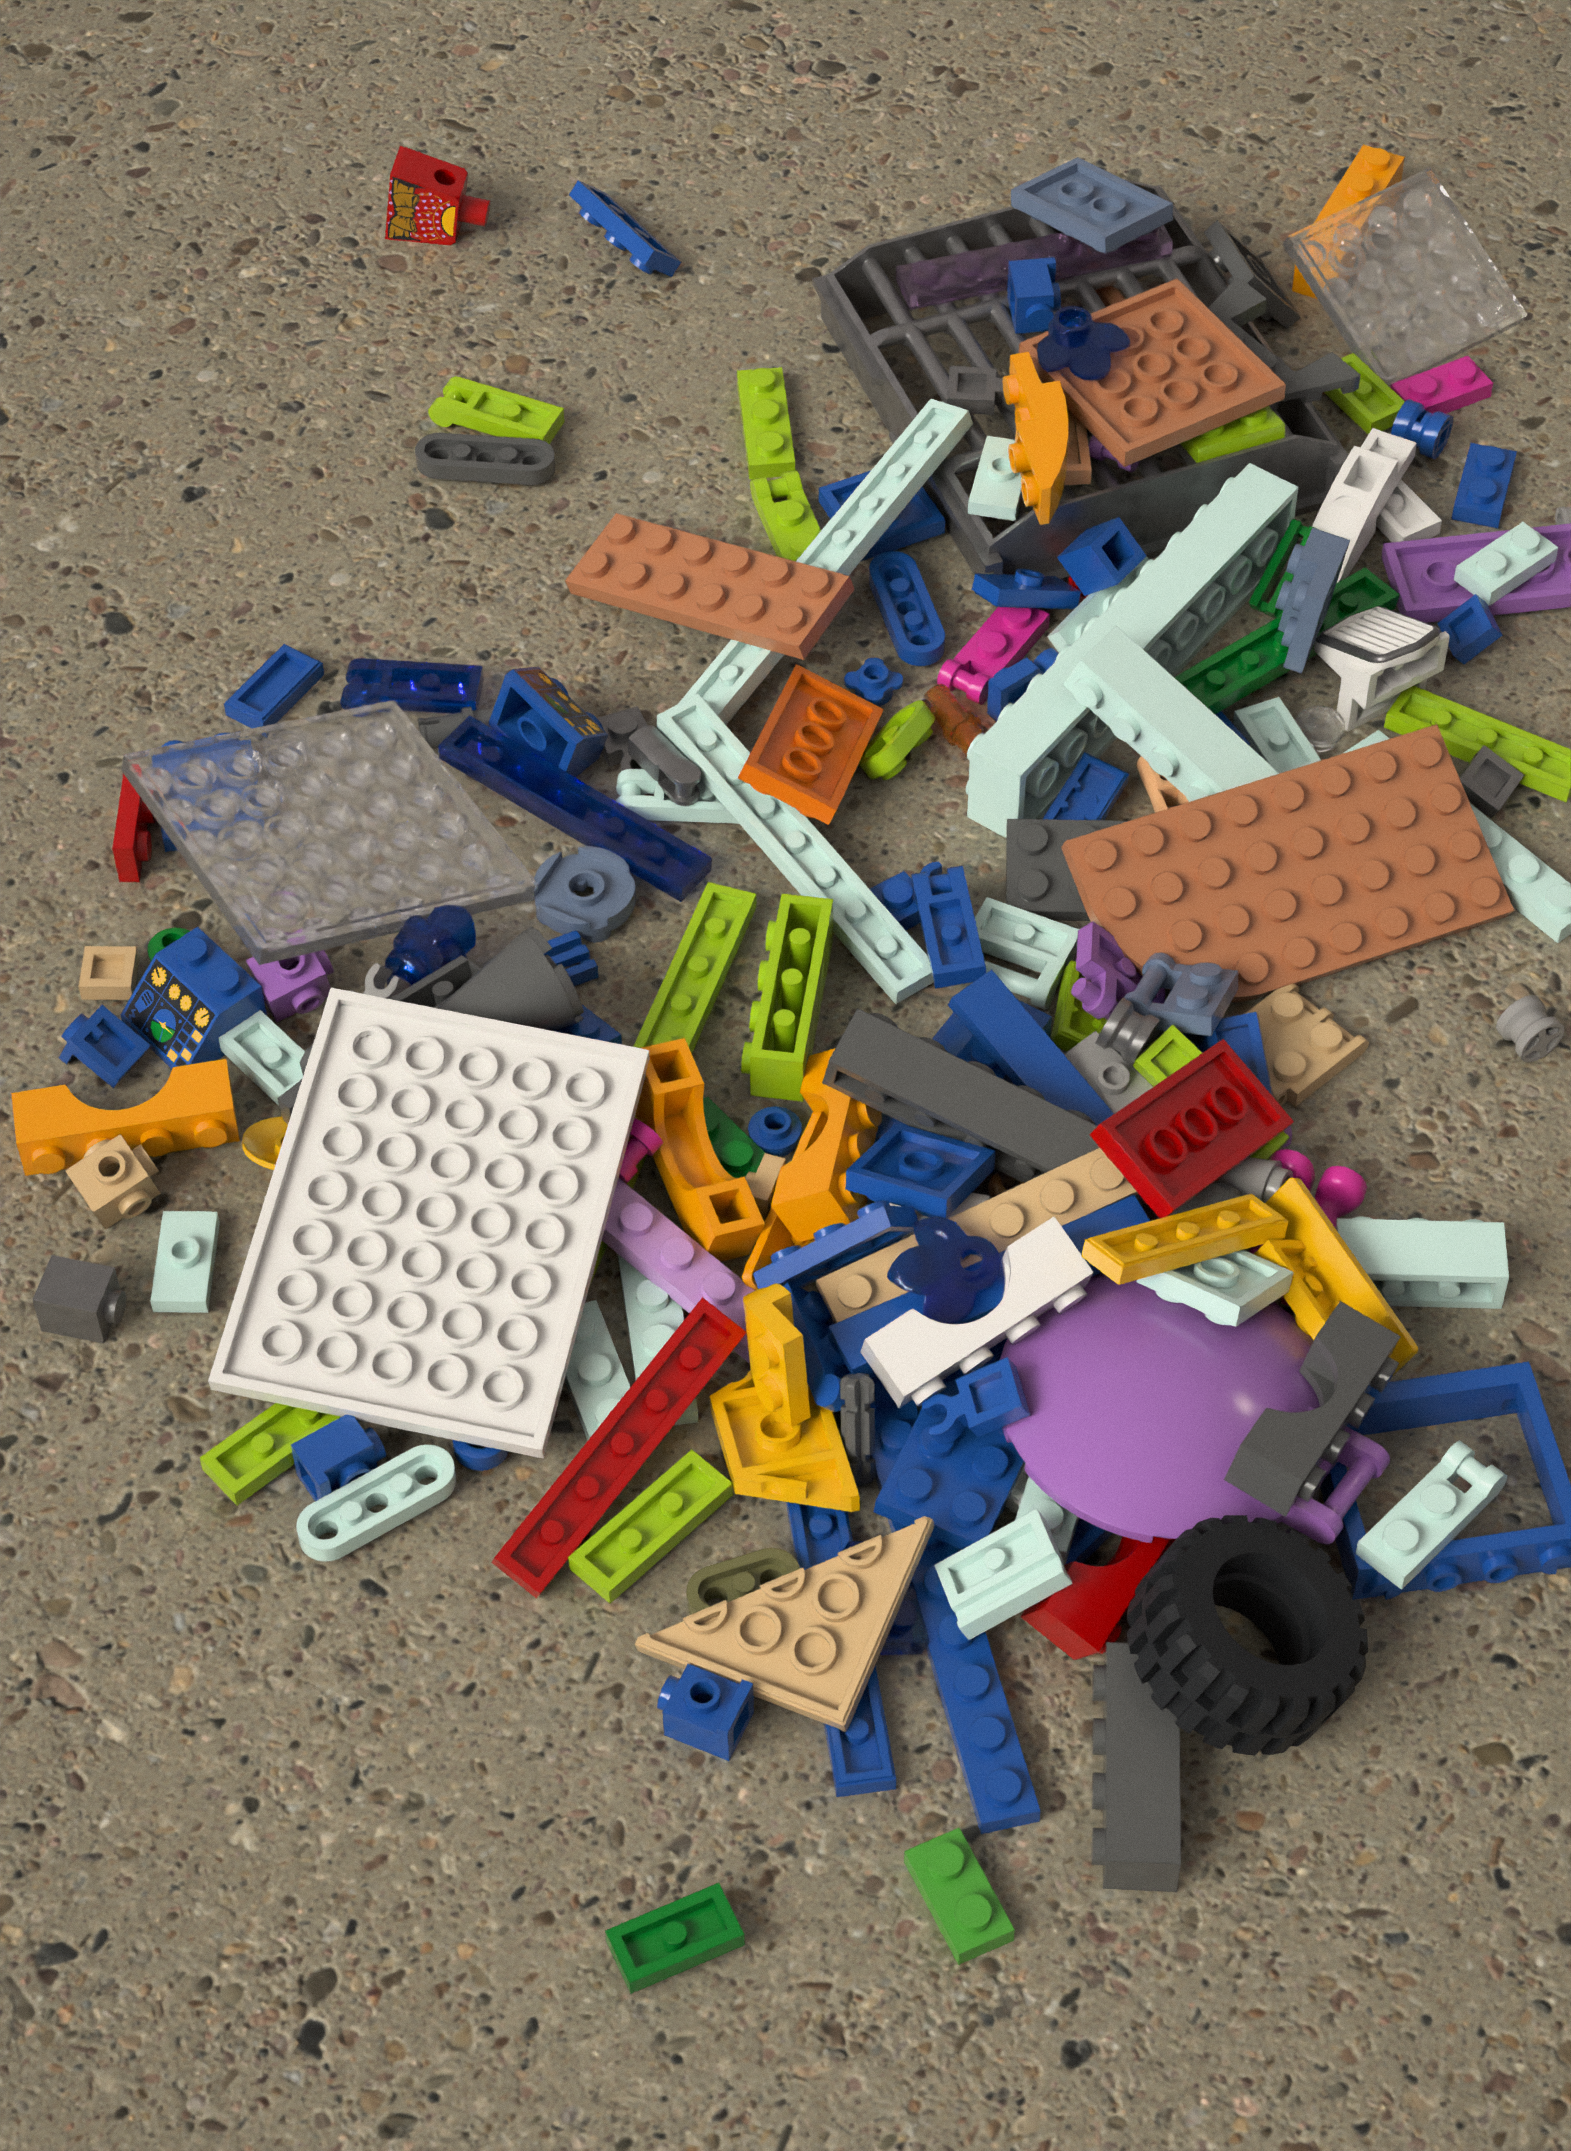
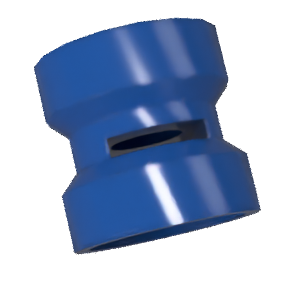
[1391,399,1454,459]

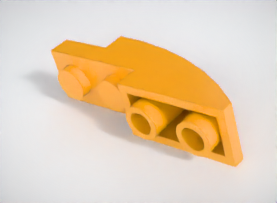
[1002,352,1068,525]

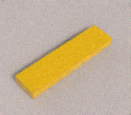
[1081,1194,1289,1285]

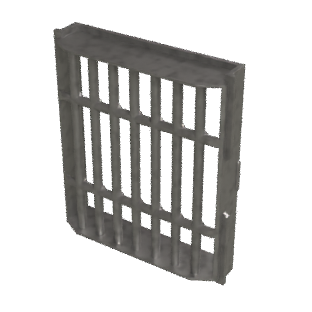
[812,179,1348,605]

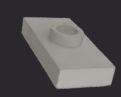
[1064,1031,1153,1114]

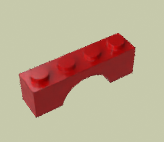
[1020,1536,1176,1660]

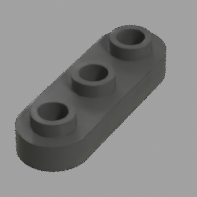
[415,433,556,485]

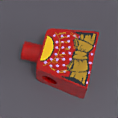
[385,146,491,245]

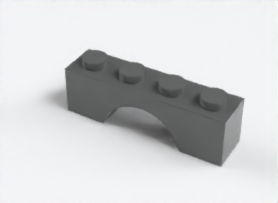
[1224,1301,1401,1517]

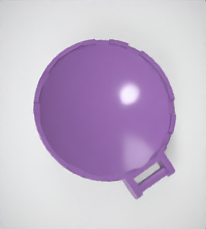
[1000,1272,1390,1544]

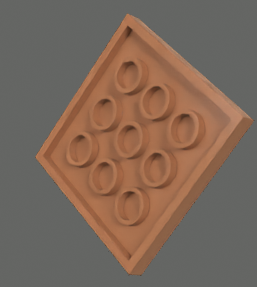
[1019,278,1286,467]

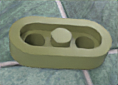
[686,1548,800,1615]

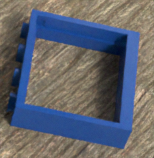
[1320,1362,1571,1600]

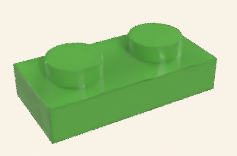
[904,1828,1015,1965]

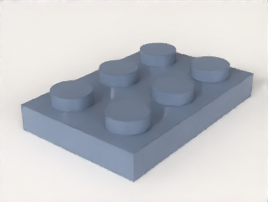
[1011,157,1173,254]

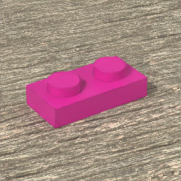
[1390,356,1493,413]

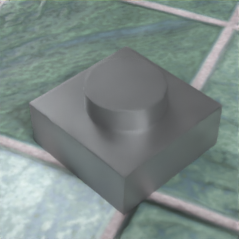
[1459,745,1524,818]

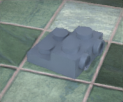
[1275,527,1350,674]

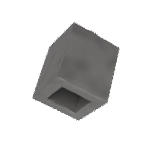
[32,1255,126,1344]

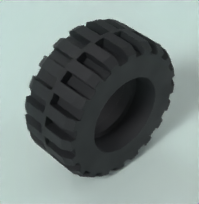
[1127,1515,1368,1756]

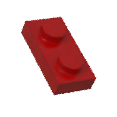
[112,772,157,882]

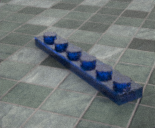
[438,715,712,902]

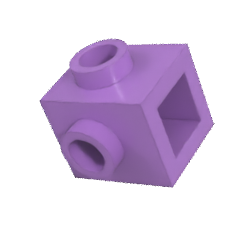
[246,932,334,1022]

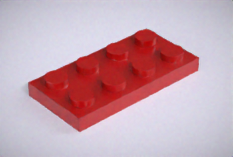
[1089,1039,1294,1218]

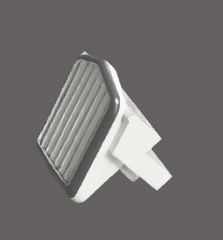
[1314,606,1450,732]

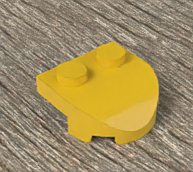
[743,1283,811,1427]

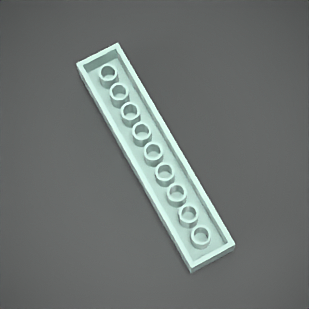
[966,463,1298,838]

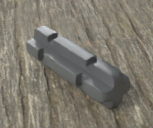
[840,1373,876,1485]

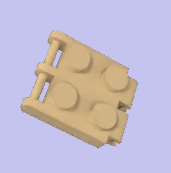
[1245,984,1369,1107]

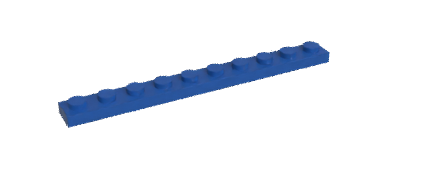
[868,1372,1040,1834]

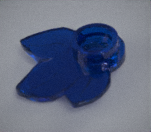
[1037,306,1131,381]
[887,1217,1001,1324]

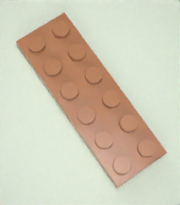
[565,513,855,660]

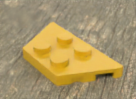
[710,1370,860,1512]

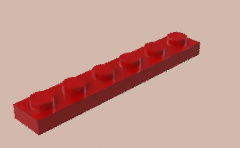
[491,1297,747,1599]

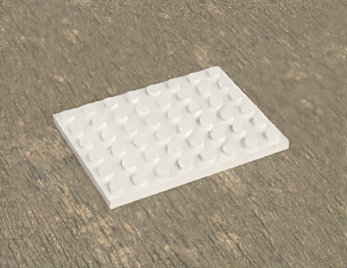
[208,988,650,1458]

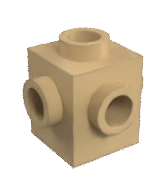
[65,1134,161,1230]

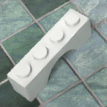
[860,1217,1094,1408]

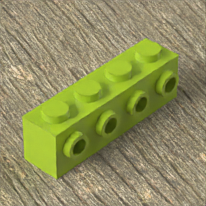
[741,894,833,1102]

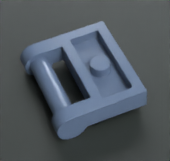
[1124,953,1238,1036]

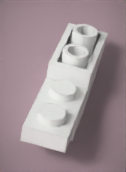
[1312,428,1416,583]

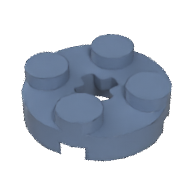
[533,846,636,943]

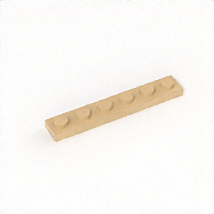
[816,1148,1138,1323]

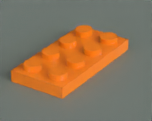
[738,664,884,825]

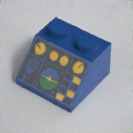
[488,667,609,792]
[120,927,267,1069]

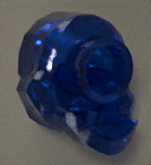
[385,905,476,986]

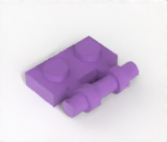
[1071,921,1165,1020]

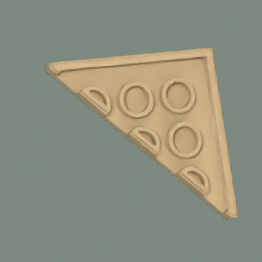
[635,1516,935,1732]

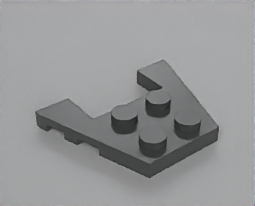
[1208,277,1361,411]

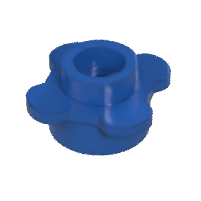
[844,658,903,706]

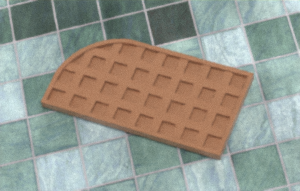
[1061,724,1514,1003]

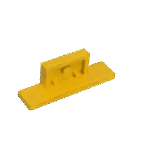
[1254,1178,1418,1378]

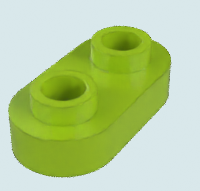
[859,700,935,780]

